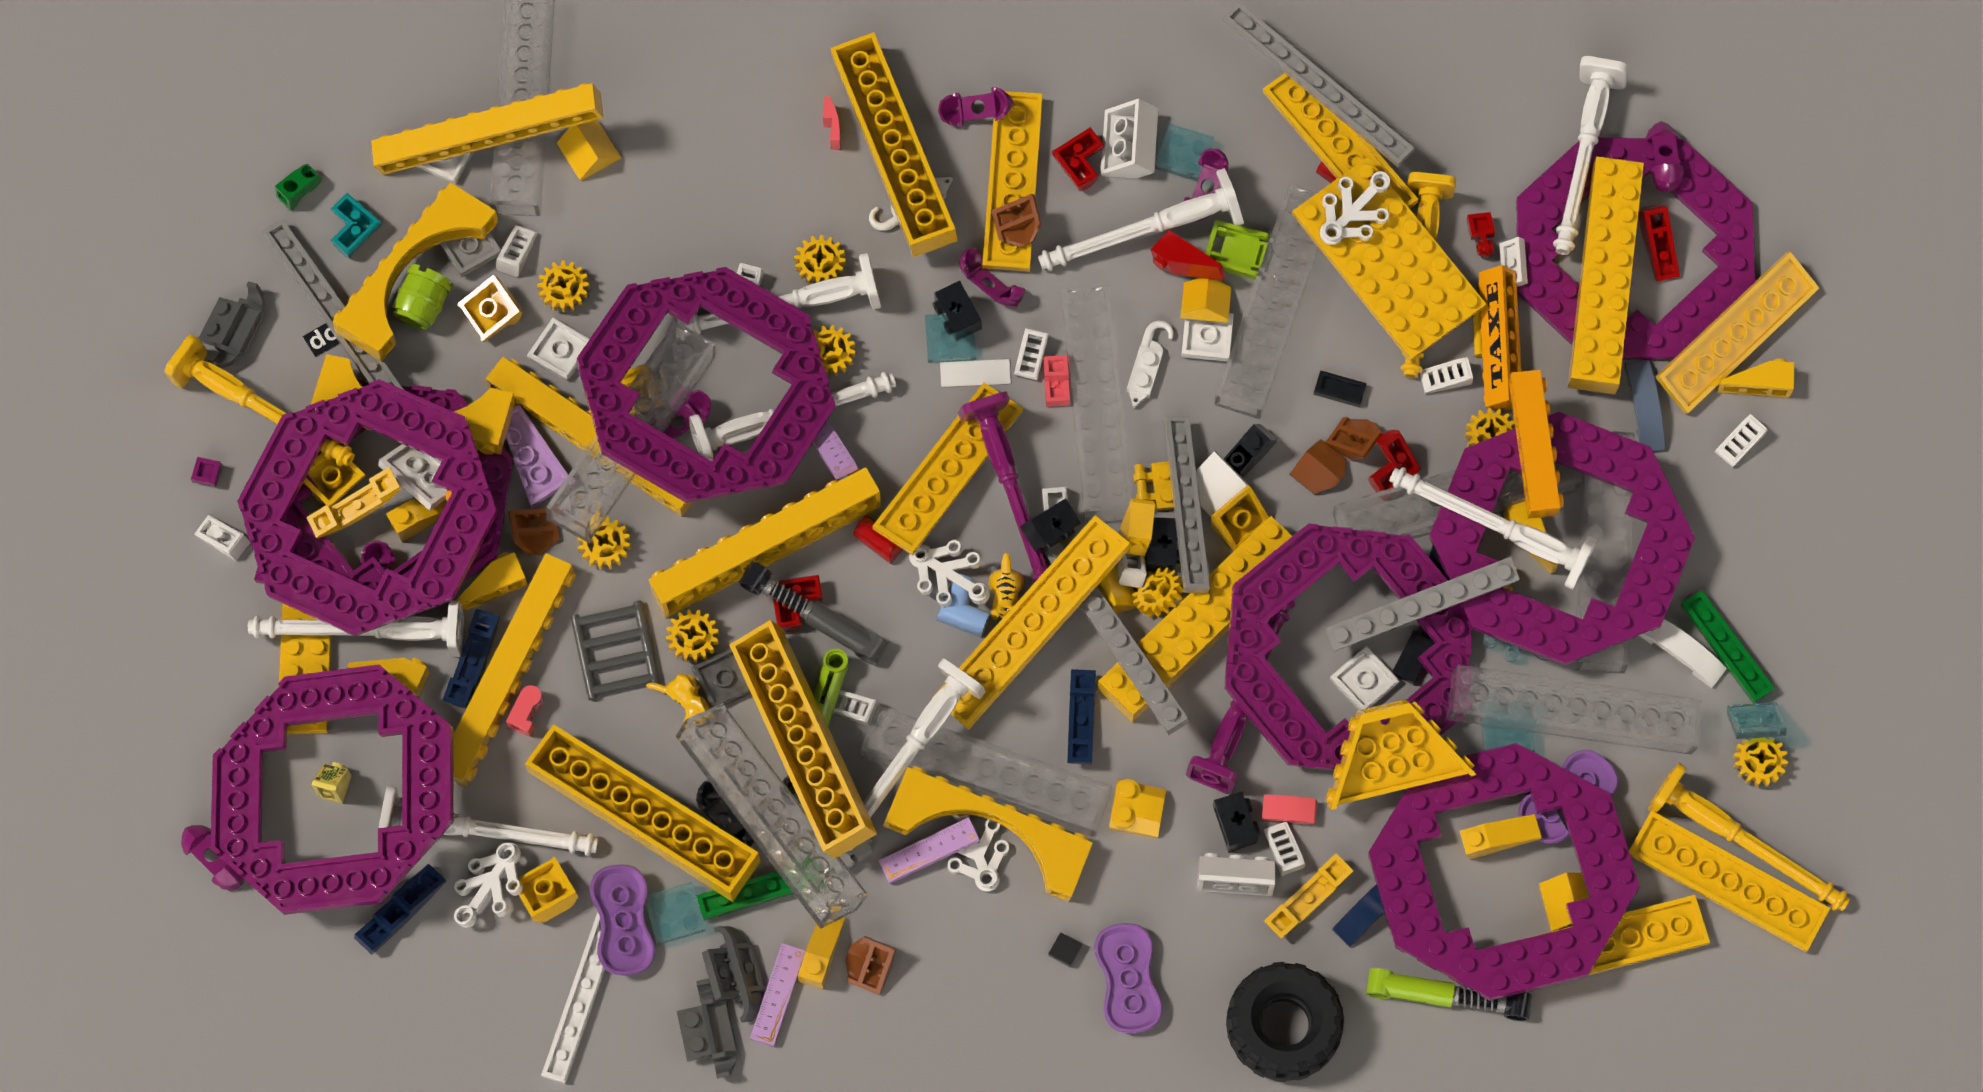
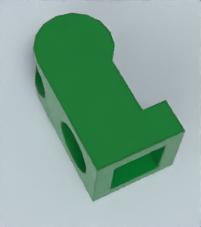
[275,164,322,211]

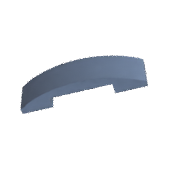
[1624,360,1665,452]

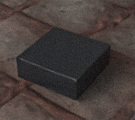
[1048,932,1082,967]

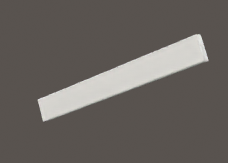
[541,912,605,1084]

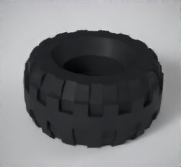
[1226,962,1344,1082]

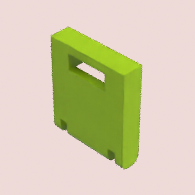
[1205,219,1270,280]

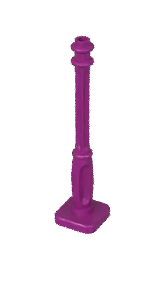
[958,391,1048,583]
[1186,600,1295,794]

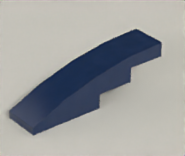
[354,864,446,955]

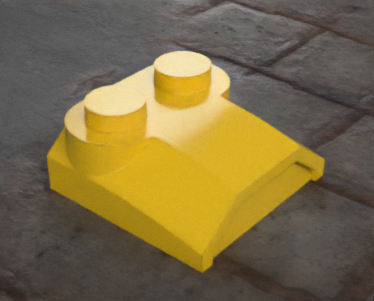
[457,275,523,342]
[1109,779,1166,838]
[513,856,578,923]

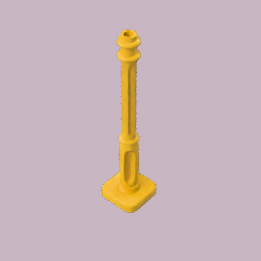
[1400,172,1456,378]
[165,334,355,466]
[1647,763,1850,911]

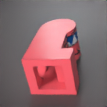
[506,685,543,737]

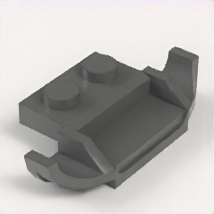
[199,281,265,368]
[702,926,765,1022]
[676,978,738,1079]

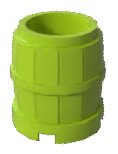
[392,264,454,330]

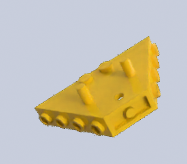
[1325,699,1476,810]

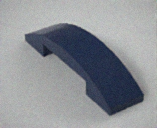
[442,608,500,708]
[1067,669,1096,764]
[1332,884,1385,947]

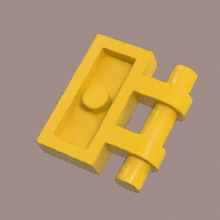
[1133,461,1174,512]

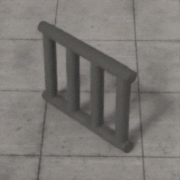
[571,600,660,700]

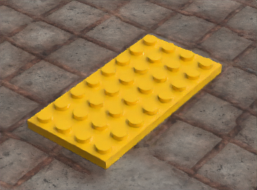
[1292,157,1486,361]

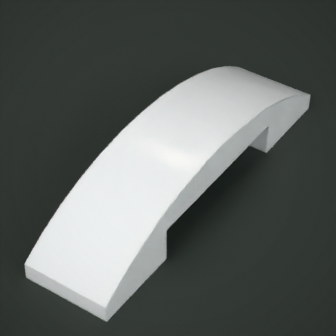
[1639,619,1727,688]

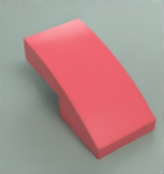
[823,96,841,150]
[1043,355,1070,407]
[1262,795,1317,824]

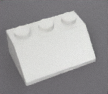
[1100,98,1158,179]
[1197,853,1275,896]

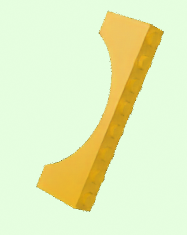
[333,182,498,362]
[310,354,516,455]
[883,766,1093,902]

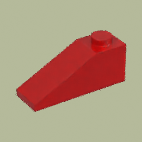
[1638,204,1680,282]
[1150,230,1226,281]

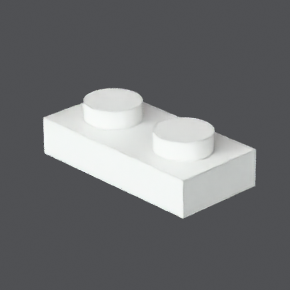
[1499,237,1528,287]

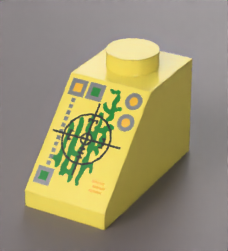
[311,762,352,804]

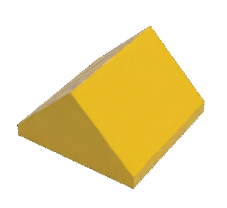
[557,120,621,181]
[303,452,366,507]
[1210,485,1269,551]
[1097,563,1137,614]
[1538,872,1589,932]

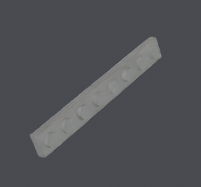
[1164,416,1210,593]
[1325,557,1520,652]

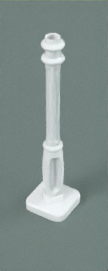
[1553,56,1628,255]
[1038,168,1244,271]
[673,252,882,339]
[689,372,896,461]
[1389,467,1598,590]
[248,600,465,657]
[844,658,986,854]
[379,786,598,856]

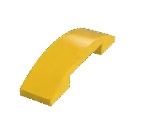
[307,467,401,538]
[1264,853,1354,939]

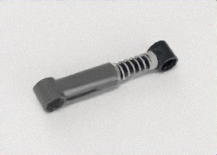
[738,561,888,665]

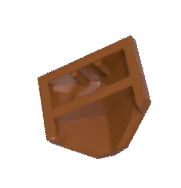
[992,194,1042,247]
[1326,417,1382,460]
[1290,439,1346,495]
[508,508,560,556]
[845,936,896,995]

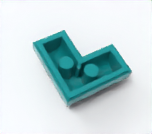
[331,193,382,258]

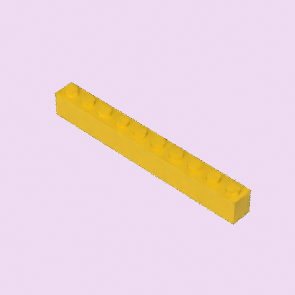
[371,83,604,175]
[485,357,693,517]
[454,553,576,787]

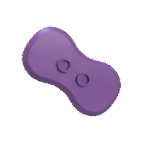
[1518,750,1618,844]
[590,864,655,976]
[1094,923,1163,1033]

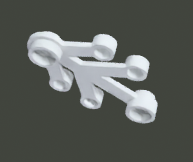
[1320,171,1390,245]
[909,540,990,607]
[947,815,1009,892]
[454,843,523,928]

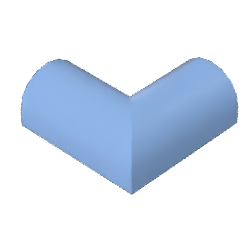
[936,574,991,637]

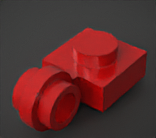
[1466,212,1495,258]

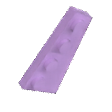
[506,405,572,509]

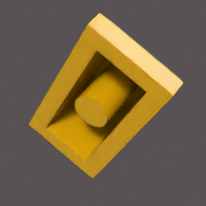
[1118,498,1155,556]

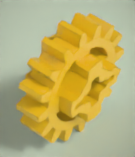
[794,235,846,285]
[537,260,590,313]
[813,325,856,377]
[1464,408,1515,447]
[578,517,631,570]
[1132,568,1184,618]
[666,609,719,663]
[1732,733,1788,787]

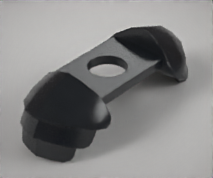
[696,779,760,847]

